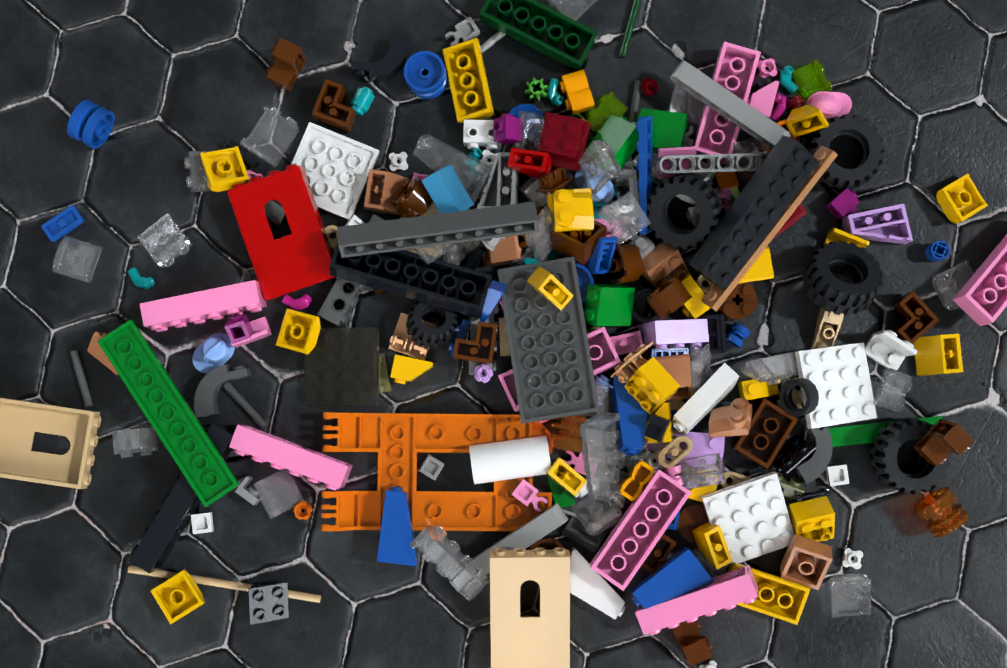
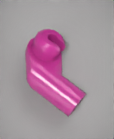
[282,294,311,311]

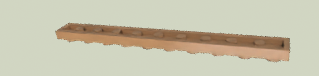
[701,145,838,311]

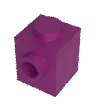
[493,114,521,145]
[826,188,860,220]
[225,313,253,344]

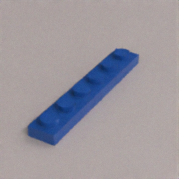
[636,116,653,234]

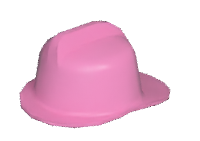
[806,91,852,121]

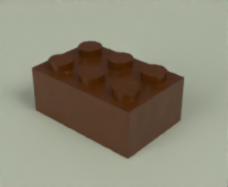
[730,398,798,469]

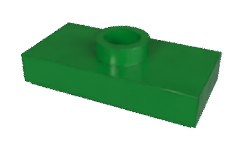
[546,474,575,508]

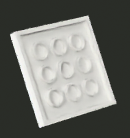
[291,122,380,220]
[795,342,877,429]
[701,471,794,568]

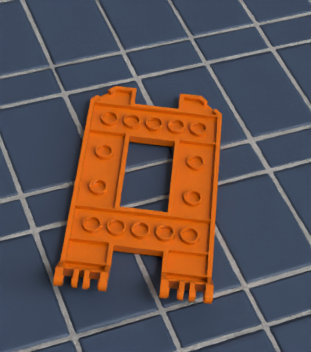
[321,412,552,531]

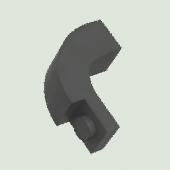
[194,364,252,418]
[794,415,833,484]

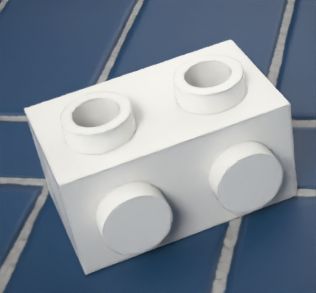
[463,120,501,150]

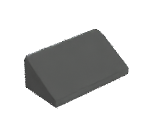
[561,516,606,553]

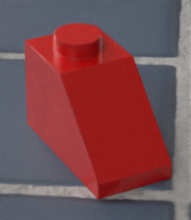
[507,148,553,178]

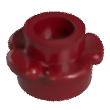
[641,78,658,97]
[786,95,805,110]

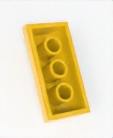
[442,38,494,123]
[727,562,810,625]

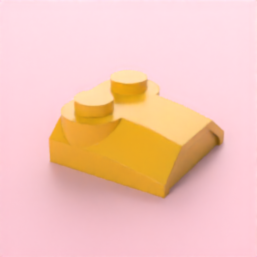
[200,146,249,192]
[936,174,988,224]
[552,189,594,232]
[276,309,321,354]
[151,569,205,625]

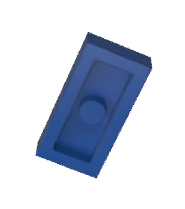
[41,205,85,243]
[448,319,471,356]

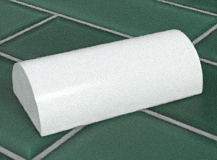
[469,435,551,484]

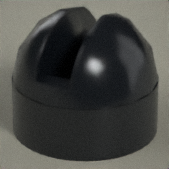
[752,74,769,91]

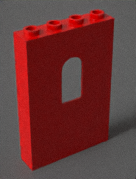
[227,164,336,301]

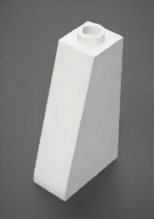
[672,363,739,435]
[570,548,626,619]

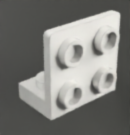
[864,329,918,373]

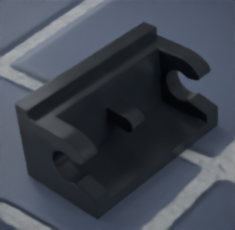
[700,314,727,355]

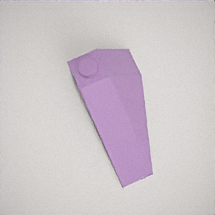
[643,430,725,473]

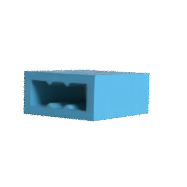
[421,164,474,214]

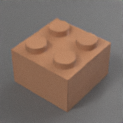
[780,534,833,590]

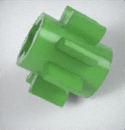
[525,77,548,102]

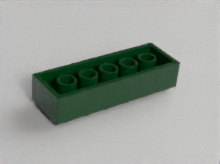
[479,0,598,71]

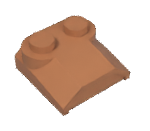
[709,398,753,437]

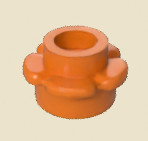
[293,501,313,520]

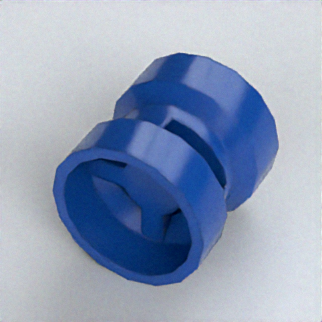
[924,241,950,262]
[726,322,751,349]

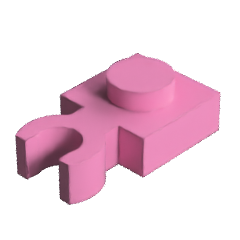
[563,450,598,477]
[512,479,548,512]

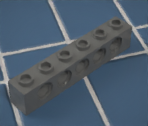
[317,214,385,327]

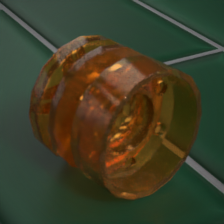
[548,415,593,453]
[914,487,969,538]

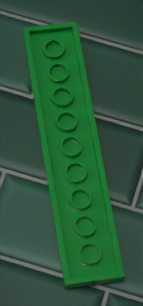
[97,319,240,507]

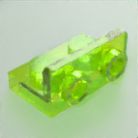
[792,59,833,102]
[587,91,628,133]

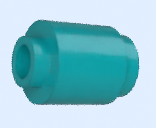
[350,86,375,116]

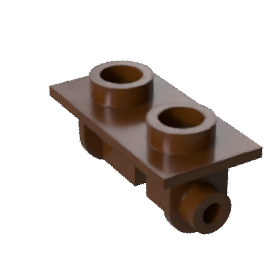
[535,166,572,195]

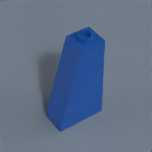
[610,376,648,456]
[377,486,418,566]
[630,547,713,609]

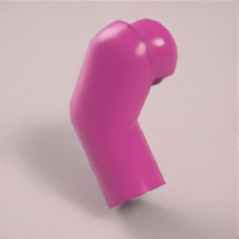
[770,93,787,121]

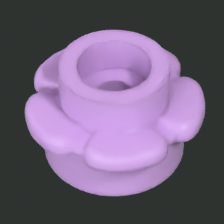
[474,363,493,383]

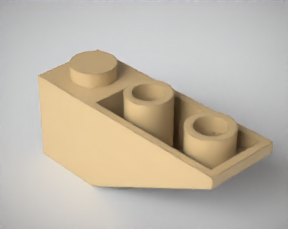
[811,306,844,350]

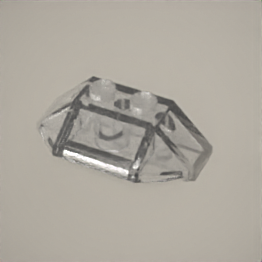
[741,350,803,385]

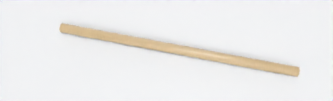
[128,565,321,603]

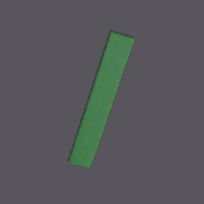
[828,416,943,447]

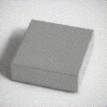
[419,454,445,480]

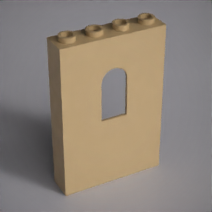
[0,397,101,489]
[490,547,570,668]

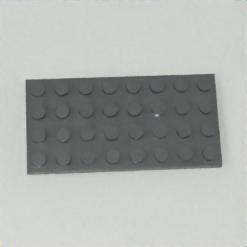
[497,257,600,424]

